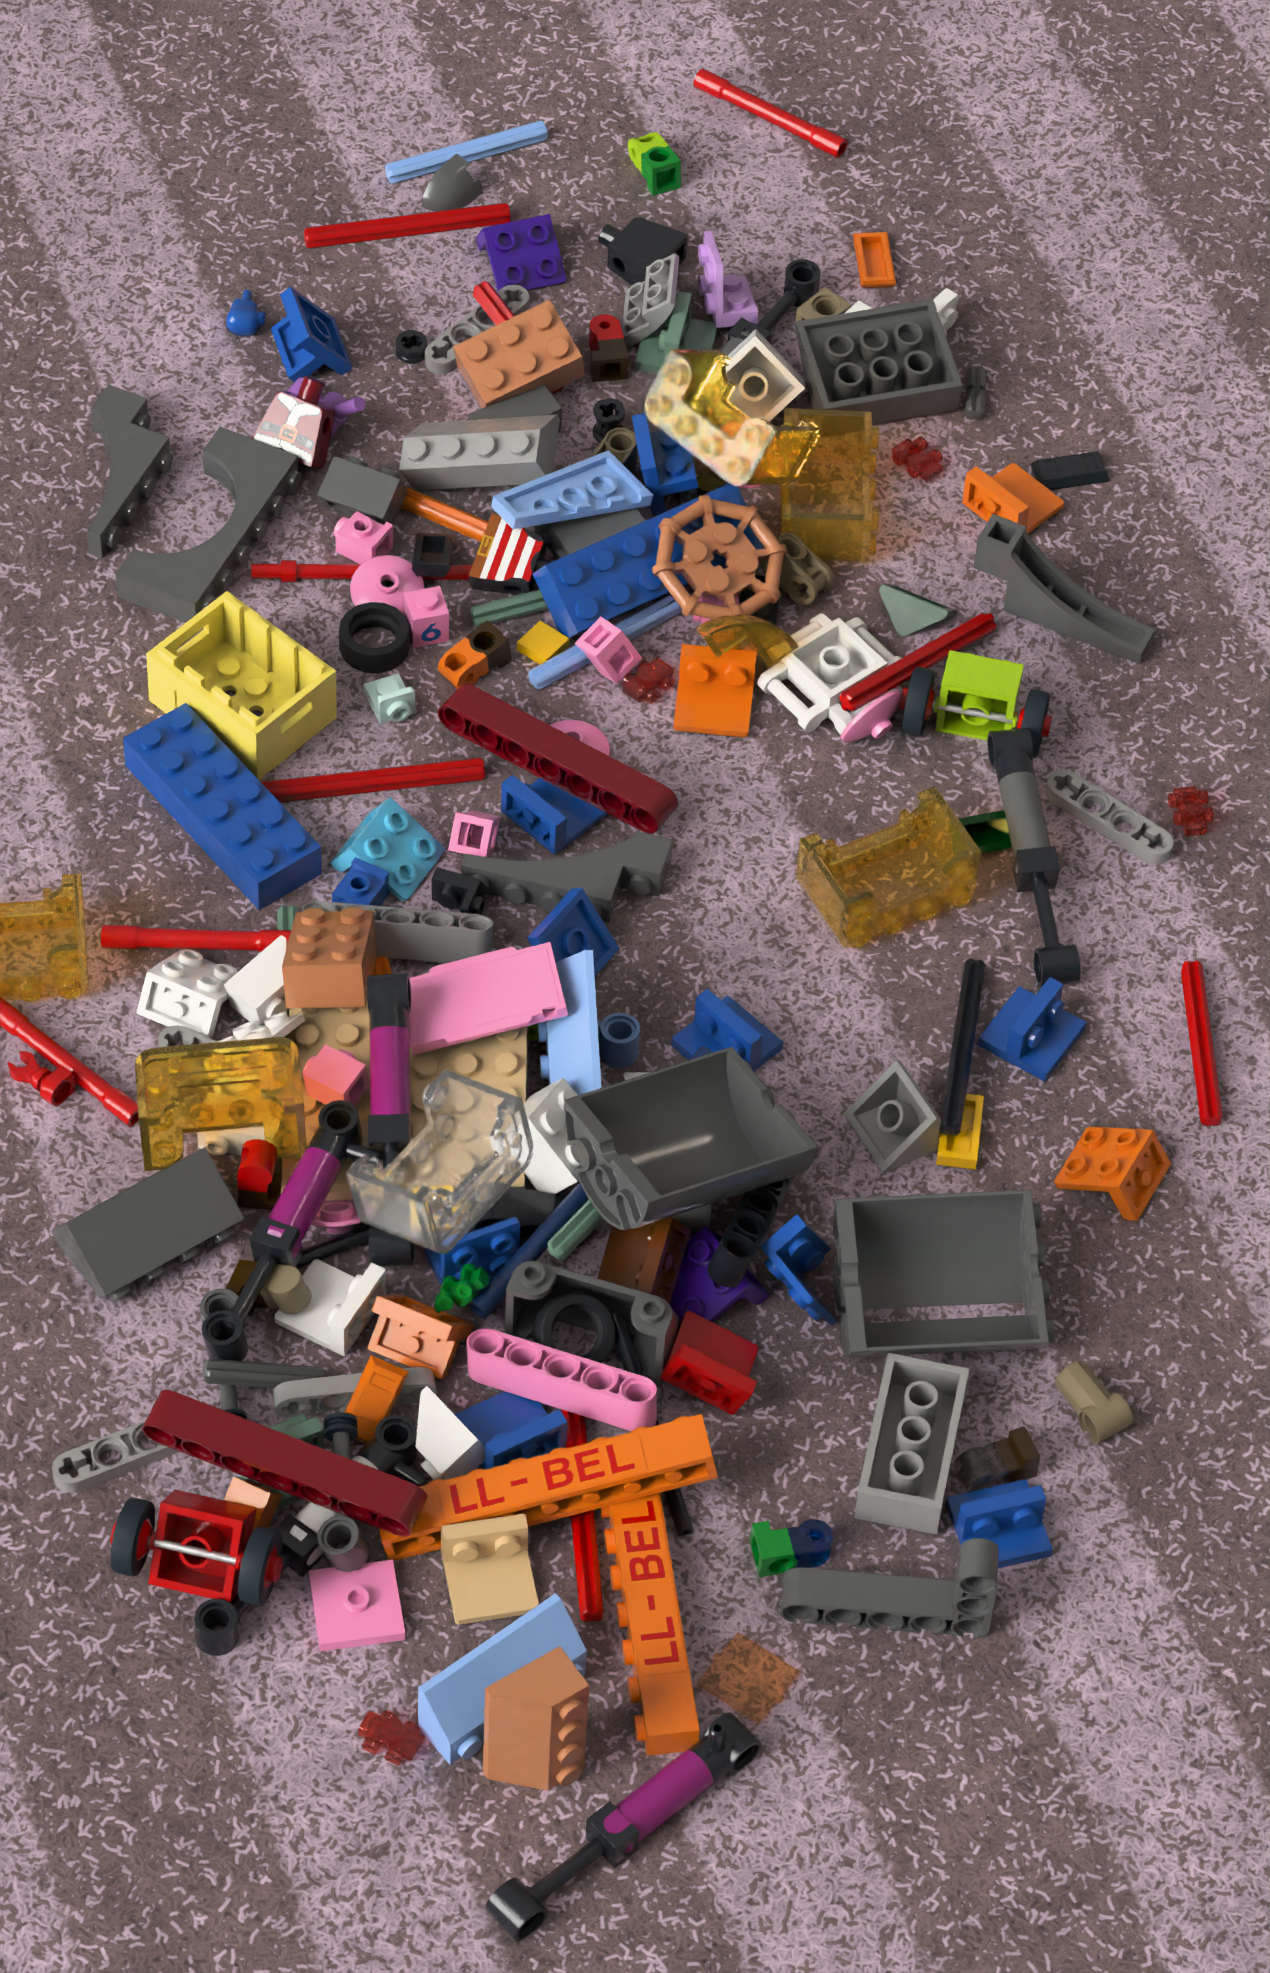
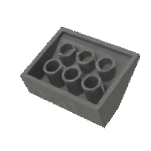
[795,299,963,434]

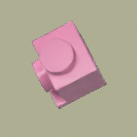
[334,511,393,564]
[575,617,642,684]
[448,810,501,857]

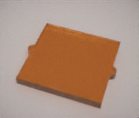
[697,1632,799,1724]

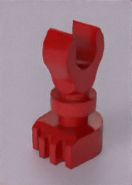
[7,1051,77,1107]

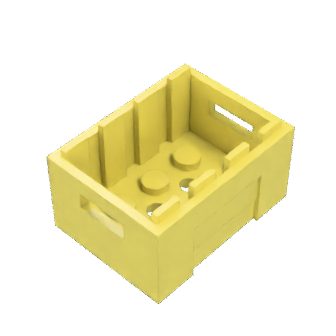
[146,591,337,780]

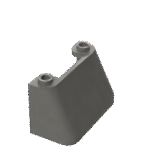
[505,1261,681,1388]

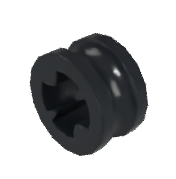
[396,330,427,364]

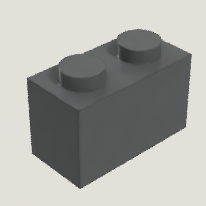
[317,456,408,525]

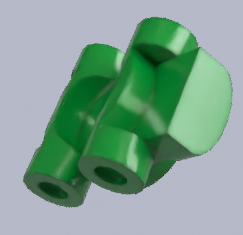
[433,1264,489,1313]

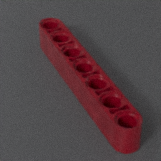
[437,683,679,834]
[142,1390,428,1537]

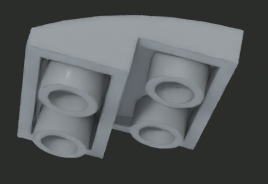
[622,253,679,347]

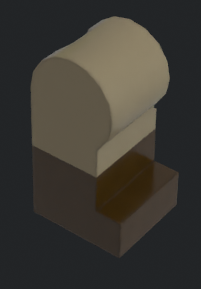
[225,1260,312,1316]

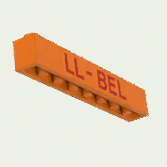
[379,1414,718,1561]
[599,1493,700,1756]

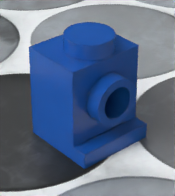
[332,857,389,906]

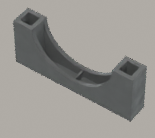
[468,385,646,561]
[116,427,301,623]

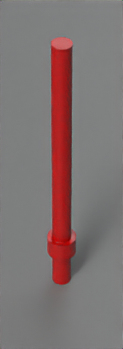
[251,560,472,583]

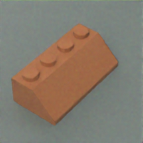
[483,1646,589,1791]

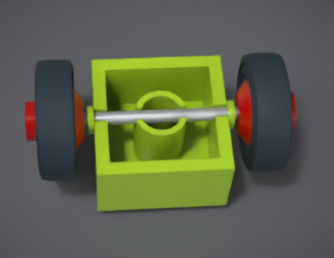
[899,650,1053,758]

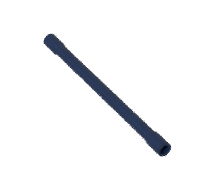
[468,1046,713,1319]

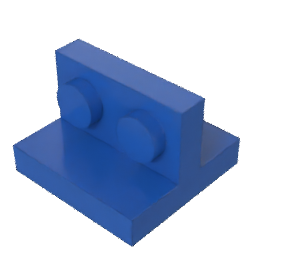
[270,286,353,382]
[632,413,699,516]
[527,888,620,976]
[978,977,1086,1082]
[671,989,783,1072]
[945,1479,1053,1569]

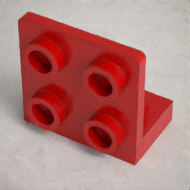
[660,1311,758,1415]

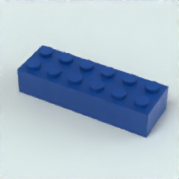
[532,481,765,639]
[123,703,322,910]

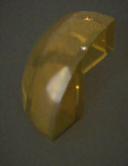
[694,614,799,668]

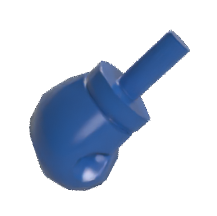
[226,290,266,337]

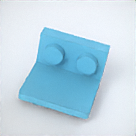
[330,797,445,901]

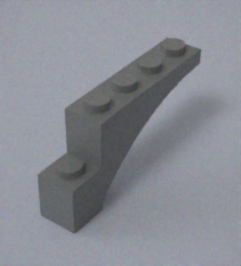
[87,384,173,558]
[974,514,1156,664]
[461,831,673,923]

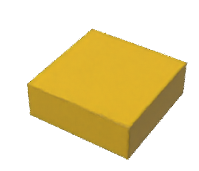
[517,621,569,664]

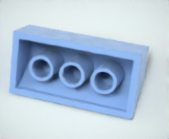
[537,950,602,1095]
[418,1593,587,1765]

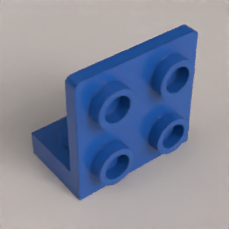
[501,774,608,855]
[760,1214,838,1326]
[425,1217,520,1286]
[455,1391,568,1469]

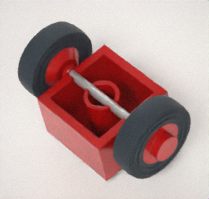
[110,1489,283,1605]

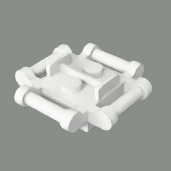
[757,613,903,734]

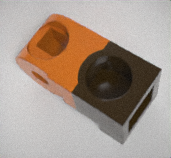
[438,620,512,688]

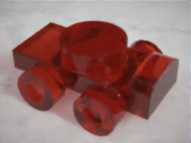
[892,436,943,482]
[622,657,674,704]
[1168,786,1214,837]
[358,1710,424,1766]

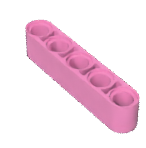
[466,1328,657,1431]

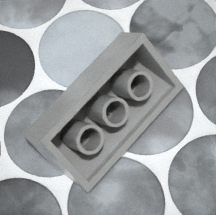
[399,415,560,490]

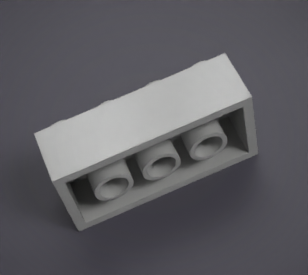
[854,1353,970,1535]

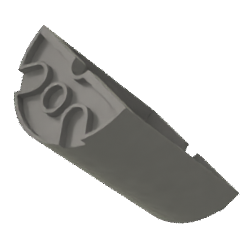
[564,1047,818,1230]
[833,1190,1054,1358]

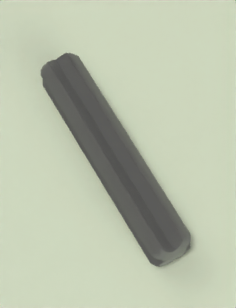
[203,1359,324,1388]

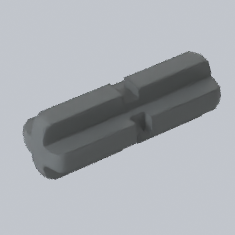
[965,366,986,420]

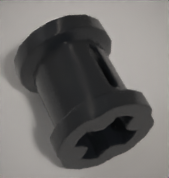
[592,398,626,443]

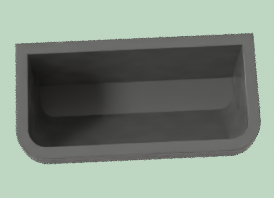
[51,1147,244,1302]

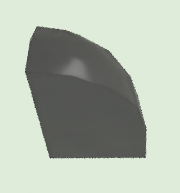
[421,153,483,211]

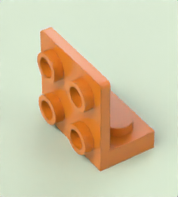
[962,463,1064,534]
[673,644,757,738]
[1054,1127,1171,1221]

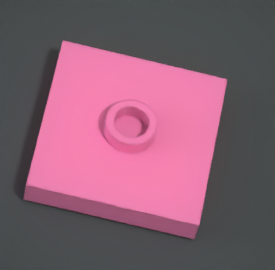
[308,1559,405,1651]

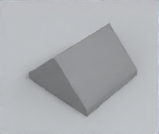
[844,1060,941,1173]

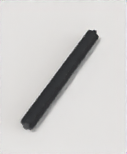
[940,958,986,1136]

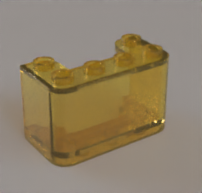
[644,349,823,486]
[779,408,879,563]
[796,786,981,948]
[0,873,89,1002]
[135,1037,307,1171]

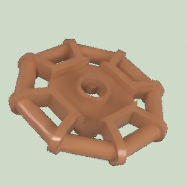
[652,494,787,627]

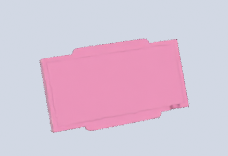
[410,942,568,1055]

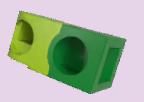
[628,132,681,196]

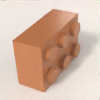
[453,299,585,409]
[282,907,378,1008]

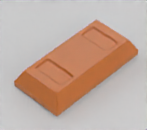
[853,232,896,288]
[344,1355,409,1444]

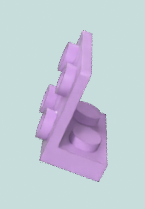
[698,231,758,328]

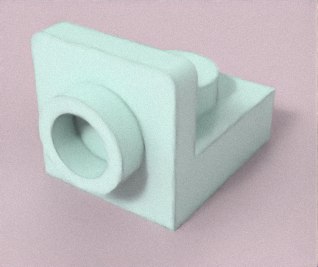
[363,674,415,724]

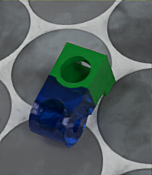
[749,1519,834,1577]

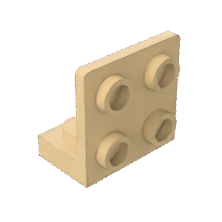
[441,1513,539,1625]

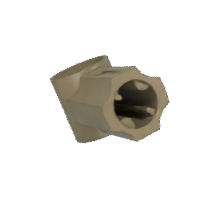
[1054,1361,1133,1444]

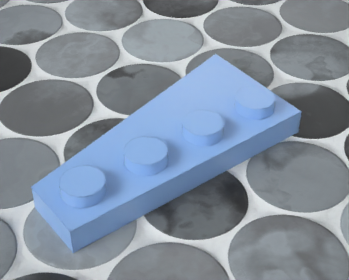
[491,450,653,529]

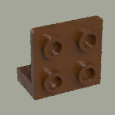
[597,1217,691,1305]

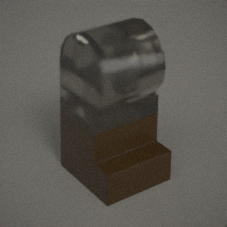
[953,1426,1040,1492]

